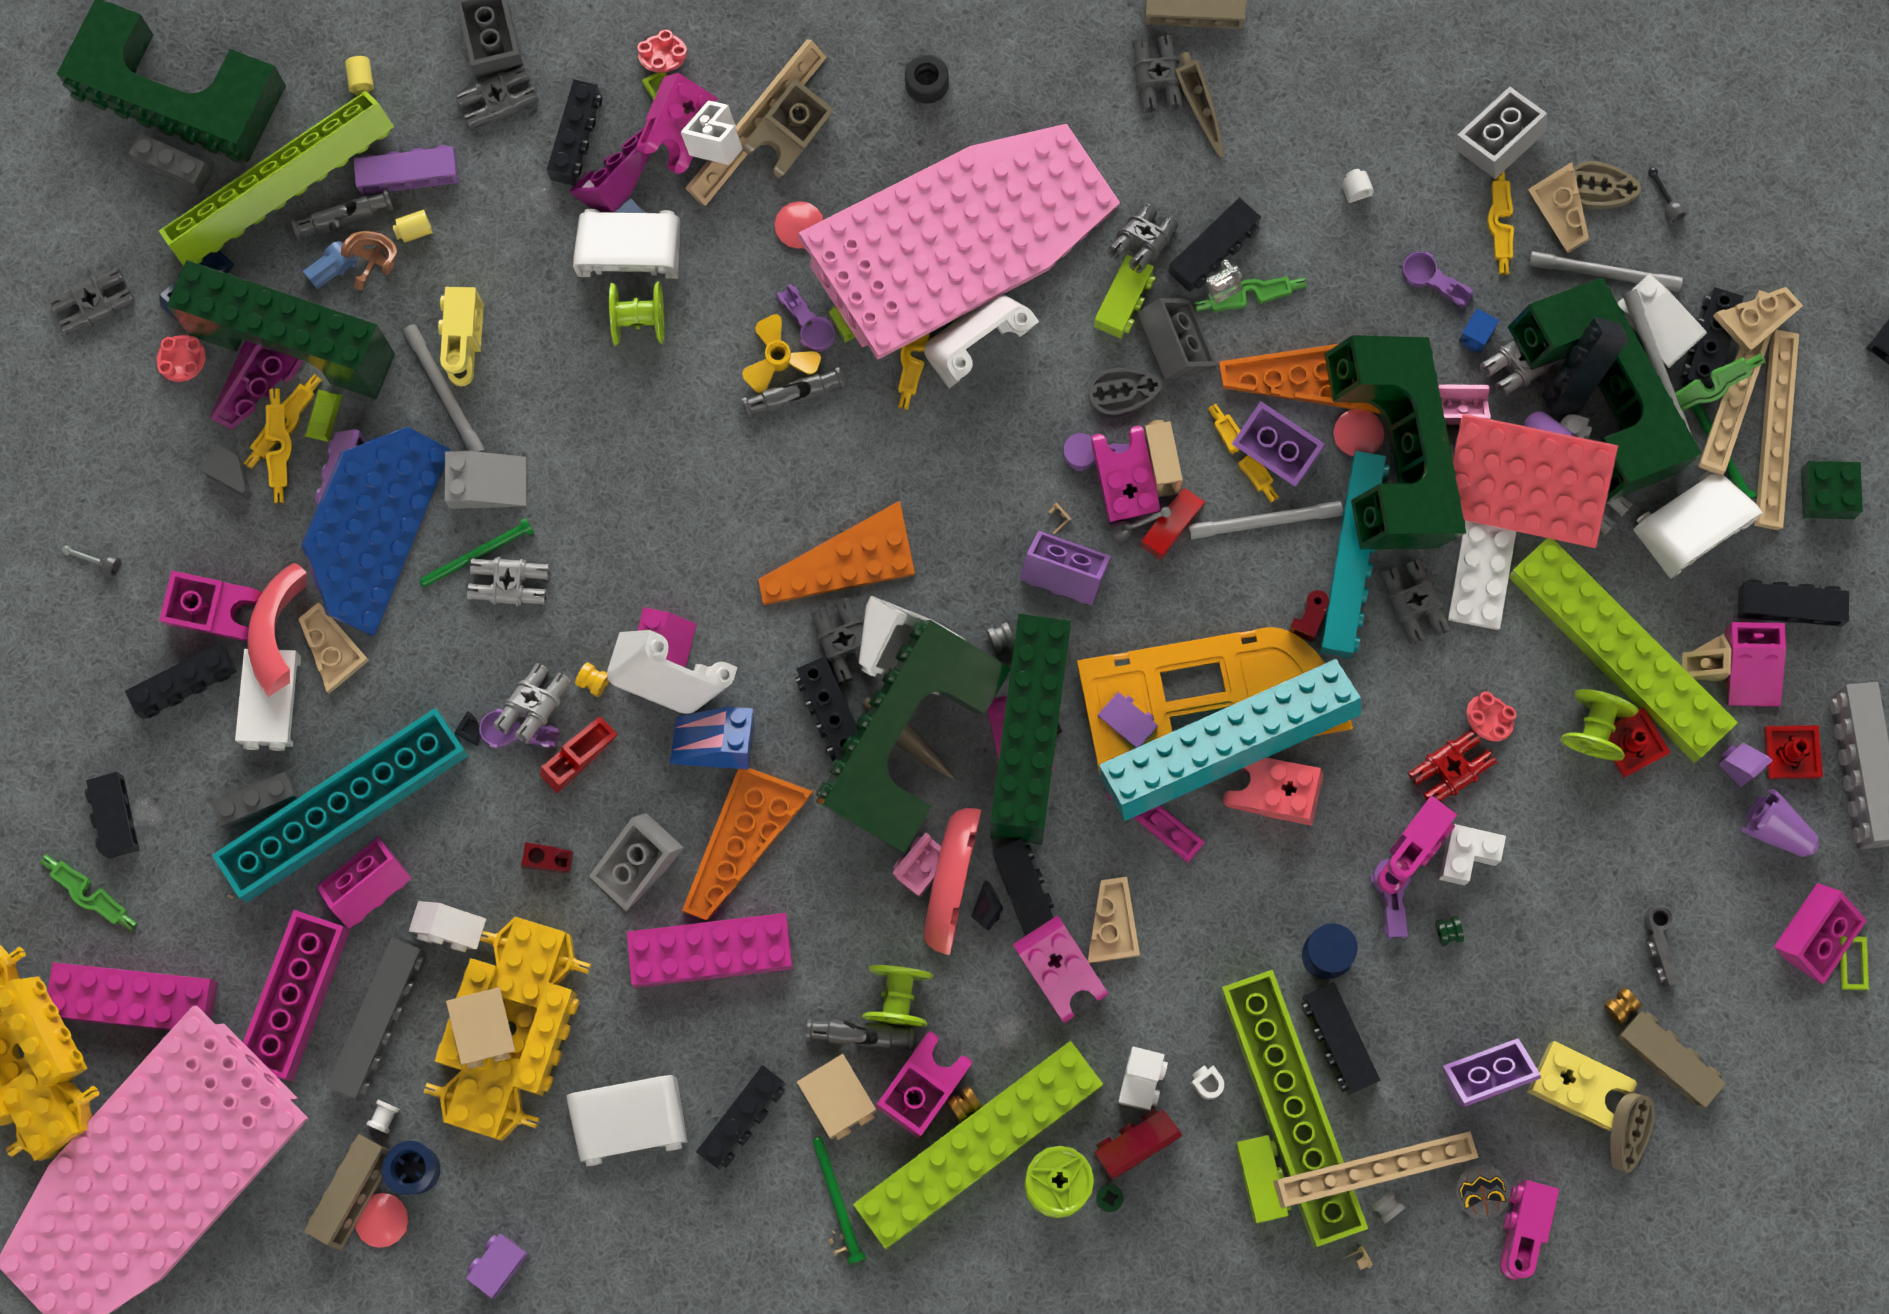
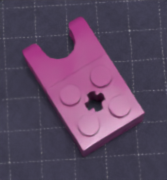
[637,73,718,174]
[1091,425,1161,524]
[159,570,262,642]
[1377,795,1457,894]
[1013,915,1108,1023]
[875,1031,972,1138]
[1500,1180,1559,1279]

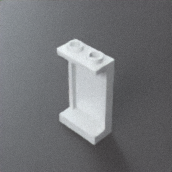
[235,649,301,751]

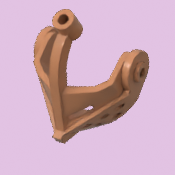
[341,231,397,290]

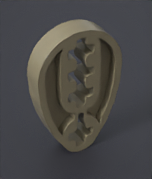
[1574,161,1641,210]
[1610,1092,1655,1173]

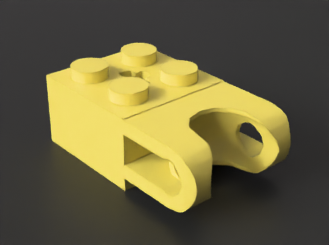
[438,287,484,387]
[1527,1041,1637,1131]

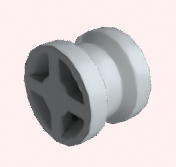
[987,622,1015,654]
[1370,1190,1405,1224]

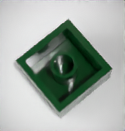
[1801,461,1863,520]

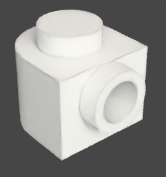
[1342,169,1374,203]
[1560,415,1592,439]
[1190,1066,1224,1100]

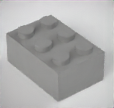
[1457,87,1548,179]

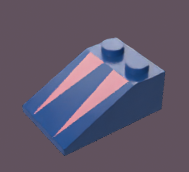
[670,707,754,770]

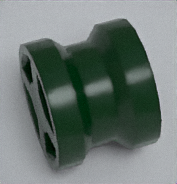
[1435,916,1464,946]
[1096,1185,1124,1213]

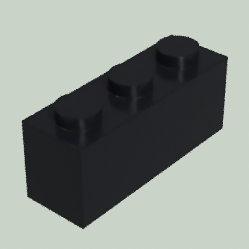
[85,772,140,859]

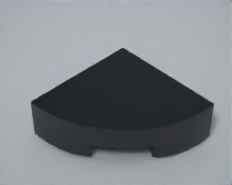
[454,711,481,746]

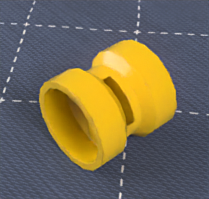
[575,662,609,697]

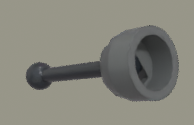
[1648,167,1688,224]

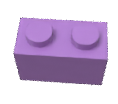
[1098,692,1158,748]
[466,1234,529,1299]

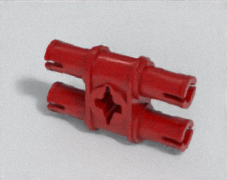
[1407,728,1497,802]

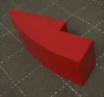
[1140,488,1205,561]
[539,716,618,793]

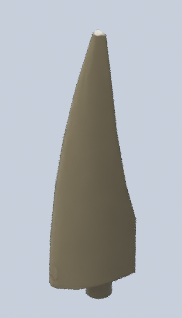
[1175,52,1224,158]
[861,697,954,778]

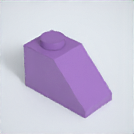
[1719,743,1773,787]

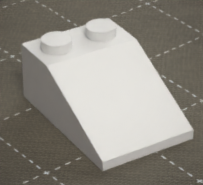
[1618,274,1707,368]

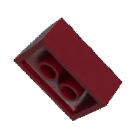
[1094,1109,1183,1181]

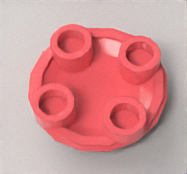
[638,30,687,73]
[774,201,823,249]
[157,335,206,382]
[1333,409,1385,456]
[1466,692,1516,742]
[355,1193,408,1248]

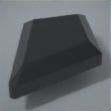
[971,880,1004,931]

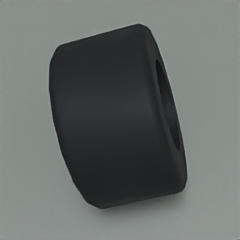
[904,54,949,104]

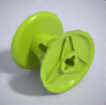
[609,281,665,346]
[1560,689,1639,761]
[862,965,934,1027]
[1024,1146,1094,1218]

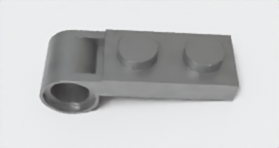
[1644,906,1680,988]

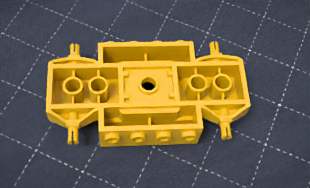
[424,917,591,1141]
[0,945,99,1161]

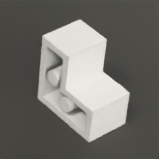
[681,100,743,165]
[1439,824,1506,886]
[408,901,486,952]
[1118,1047,1168,1111]

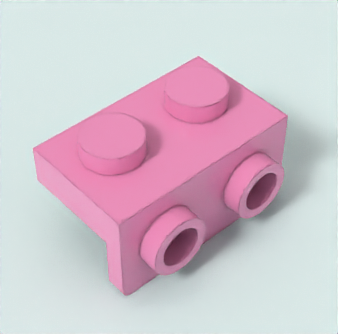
[1438,385,1490,425]
[893,833,941,898]

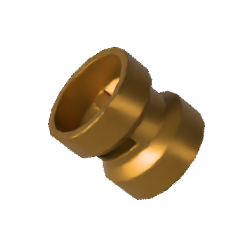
[1603,987,1642,1025]
[946,1085,982,1123]

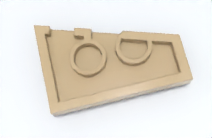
[1528,162,1590,253]
[1713,287,1803,354]
[299,602,369,694]
[1088,877,1140,964]

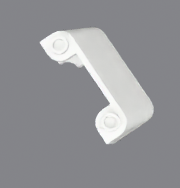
[573,209,681,279]
[924,294,1039,388]
[1634,471,1763,579]
[859,596,966,695]
[607,630,737,714]
[566,1075,687,1166]

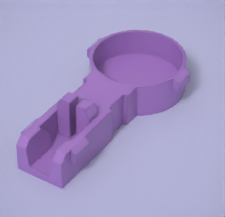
[1402,252,1474,309]
[776,284,835,352]
[1063,433,1129,472]
[479,709,560,748]
[1370,859,1411,939]

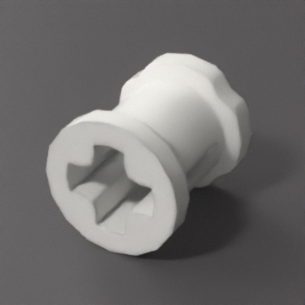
[366,1100,400,1134]

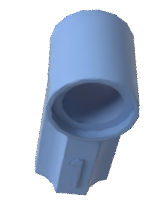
[303,241,357,290]

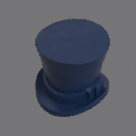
[1302,923,1358,979]
[382,1140,440,1195]

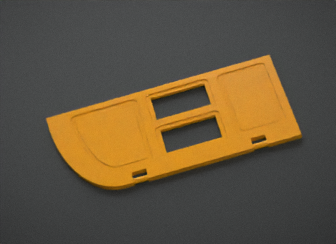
[1077,627,1353,775]

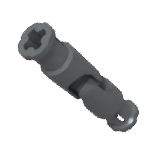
[291,189,394,242]
[742,367,845,419]
[806,1017,915,1050]

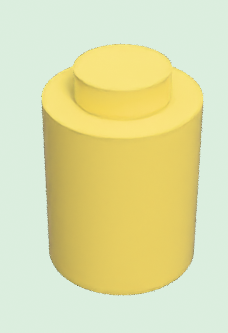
[345,56,374,96]
[393,210,433,243]

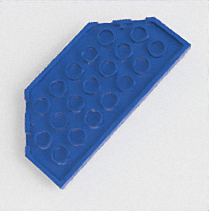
[301,427,451,636]

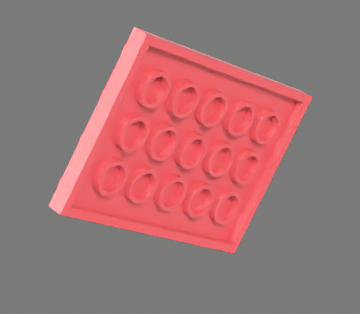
[1453,414,1618,548]

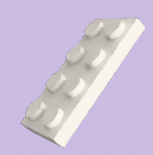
[1448,520,1516,630]

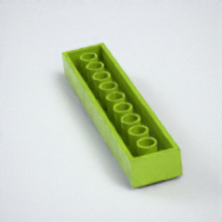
[159,91,394,266]
[1509,538,1738,763]
[1220,969,1368,1248]
[853,1041,1103,1250]

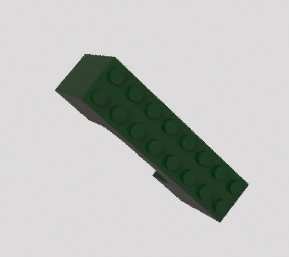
[57,0,286,163]
[167,260,395,399]
[1508,277,1702,503]
[1324,335,1466,550]
[990,613,1071,845]
[815,620,1011,852]

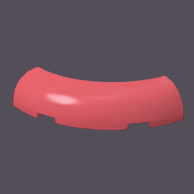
[247,563,307,697]
[923,808,981,955]

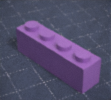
[354,145,459,195]

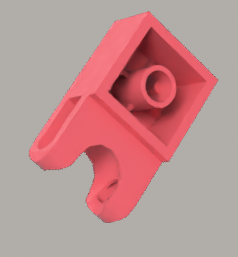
[1222,758,1324,826]

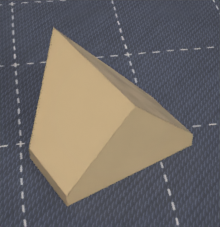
[1682,633,1731,682]

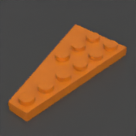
[1218,344,1382,414]
[758,501,915,605]
[682,768,814,921]

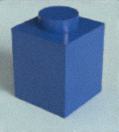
[1459,308,1499,352]

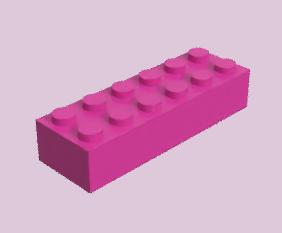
[243,910,350,1082]
[627,913,793,988]
[47,962,218,1031]

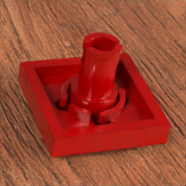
[1609,707,1671,779]
[1763,725,1823,780]

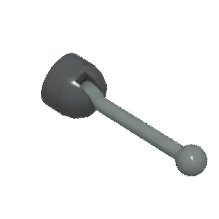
[1111,507,1171,543]
[61,545,122,578]

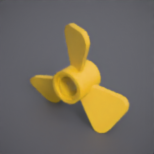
[742,314,821,394]

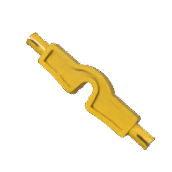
[1487,171,1514,275]
[898,333,930,410]
[243,374,322,469]
[265,389,292,504]
[1208,403,1279,503]

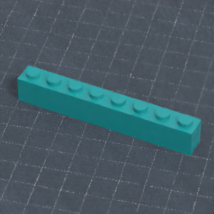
[1320,451,1389,658]

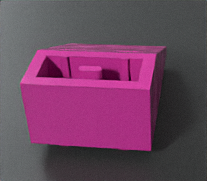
[1724,622,1786,707]

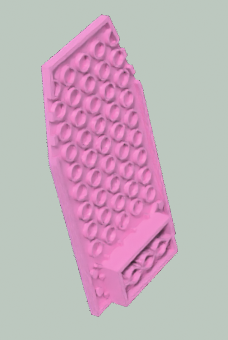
[798,124,1120,360]
[0,1006,309,1314]

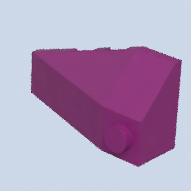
[569,126,650,213]
[210,341,303,430]

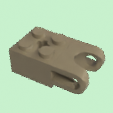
[742,78,834,179]

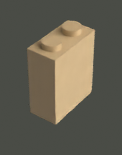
[1144,420,1183,497]
[446,987,515,1069]
[797,1054,877,1140]

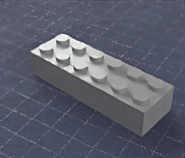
[1830,682,1889,850]

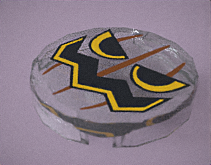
[1455,1165,1510,1220]

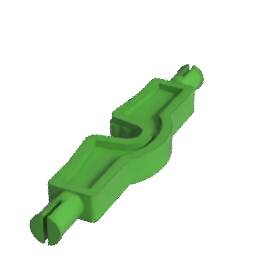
[1194,276,1307,312]
[1675,353,1766,411]
[40,854,138,932]

